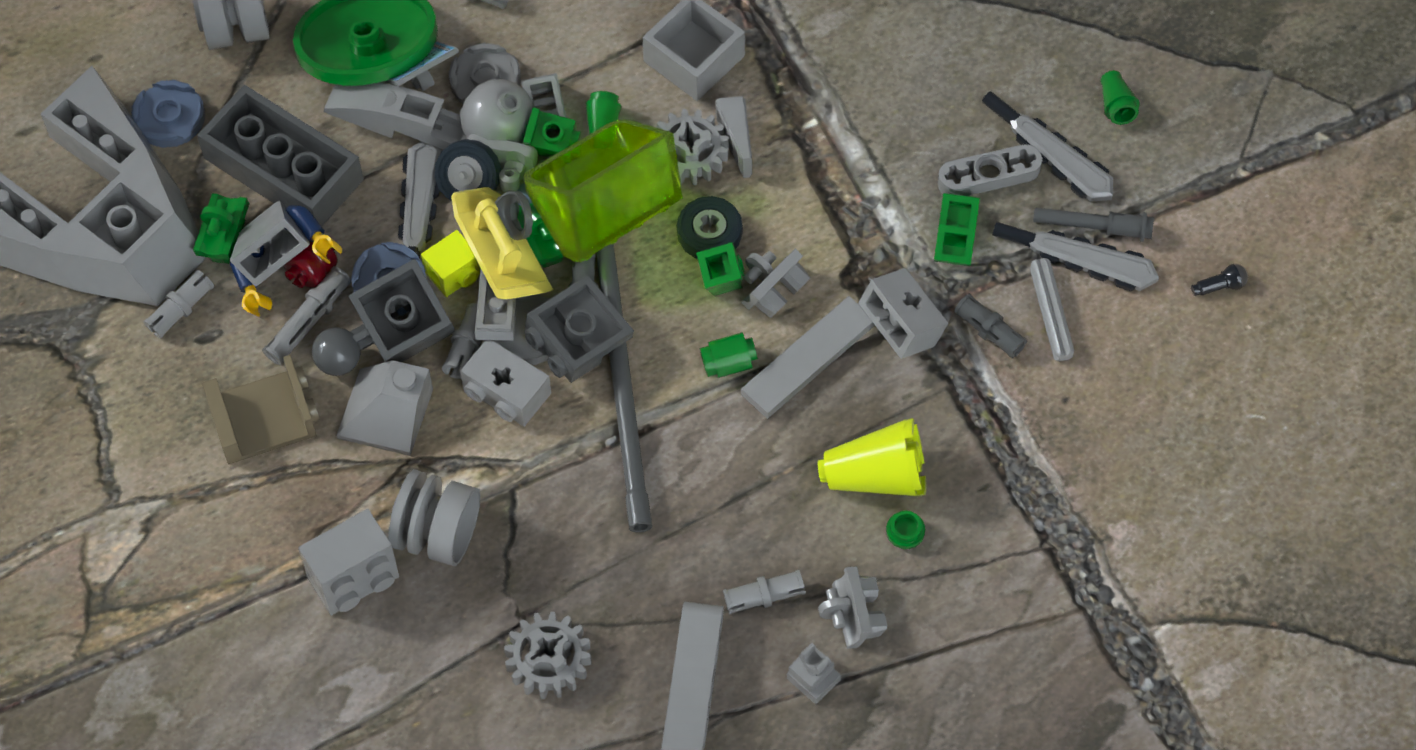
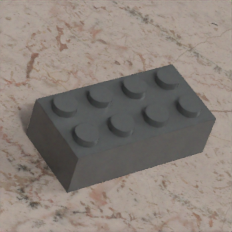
[197,84,364,226]

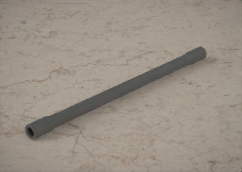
[587,188,652,532]

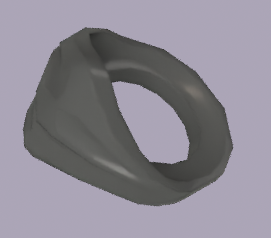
[495,191,533,240]

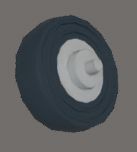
[435,139,501,201]

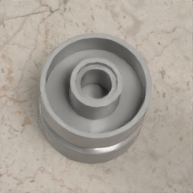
[193,0,270,50]

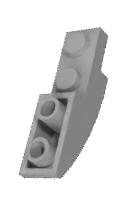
[324,83,467,150]

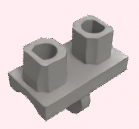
[741,248,810,318]
[818,567,887,649]

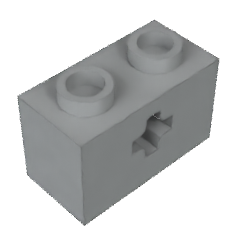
[858,268,949,359]
[460,340,551,427]

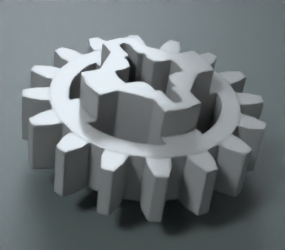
[650,109,729,185]
[504,611,591,699]

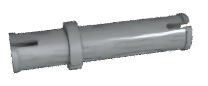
[262,266,352,365]

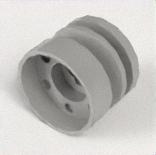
[388,469,481,566]

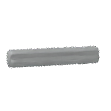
[1030,258,1075,362]

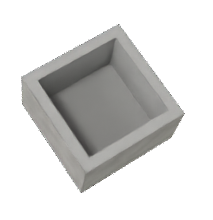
[642,0,745,101]
[298,508,399,616]

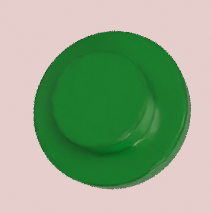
[886,510,925,549]

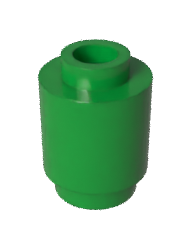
[699,332,758,378]

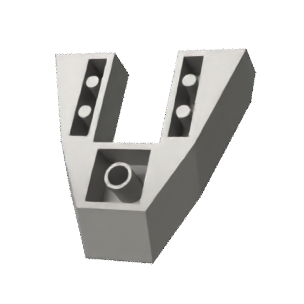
[0,66,207,306]

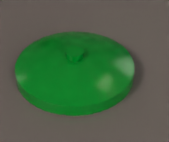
[293,0,438,86]

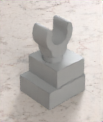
[787,643,841,705]

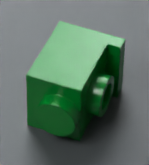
[523,107,581,162]
[696,242,745,296]

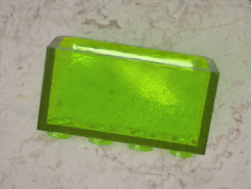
[523,120,683,262]

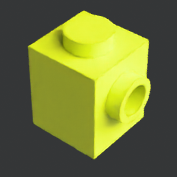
[421,230,481,298]

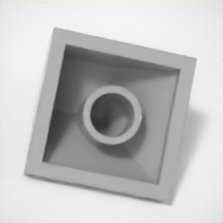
[336,360,433,456]

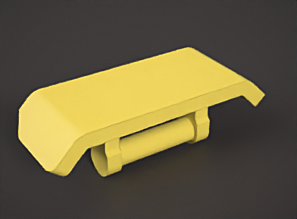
[452,187,553,299]

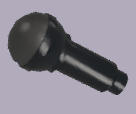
[1191,264,1248,296]

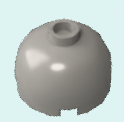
[460,79,534,144]

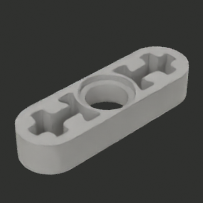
[938,144,1042,196]

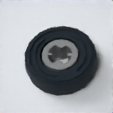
[676,196,743,259]

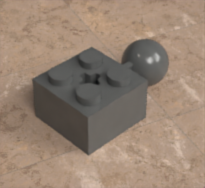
[312,259,455,376]

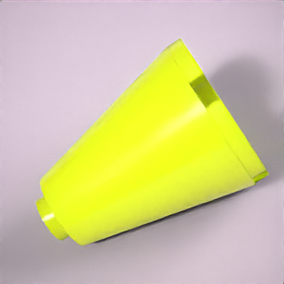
[818,418,926,496]

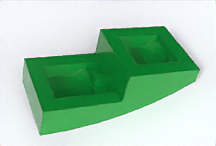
[934,193,980,267]

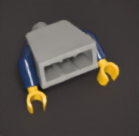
[230,201,342,317]

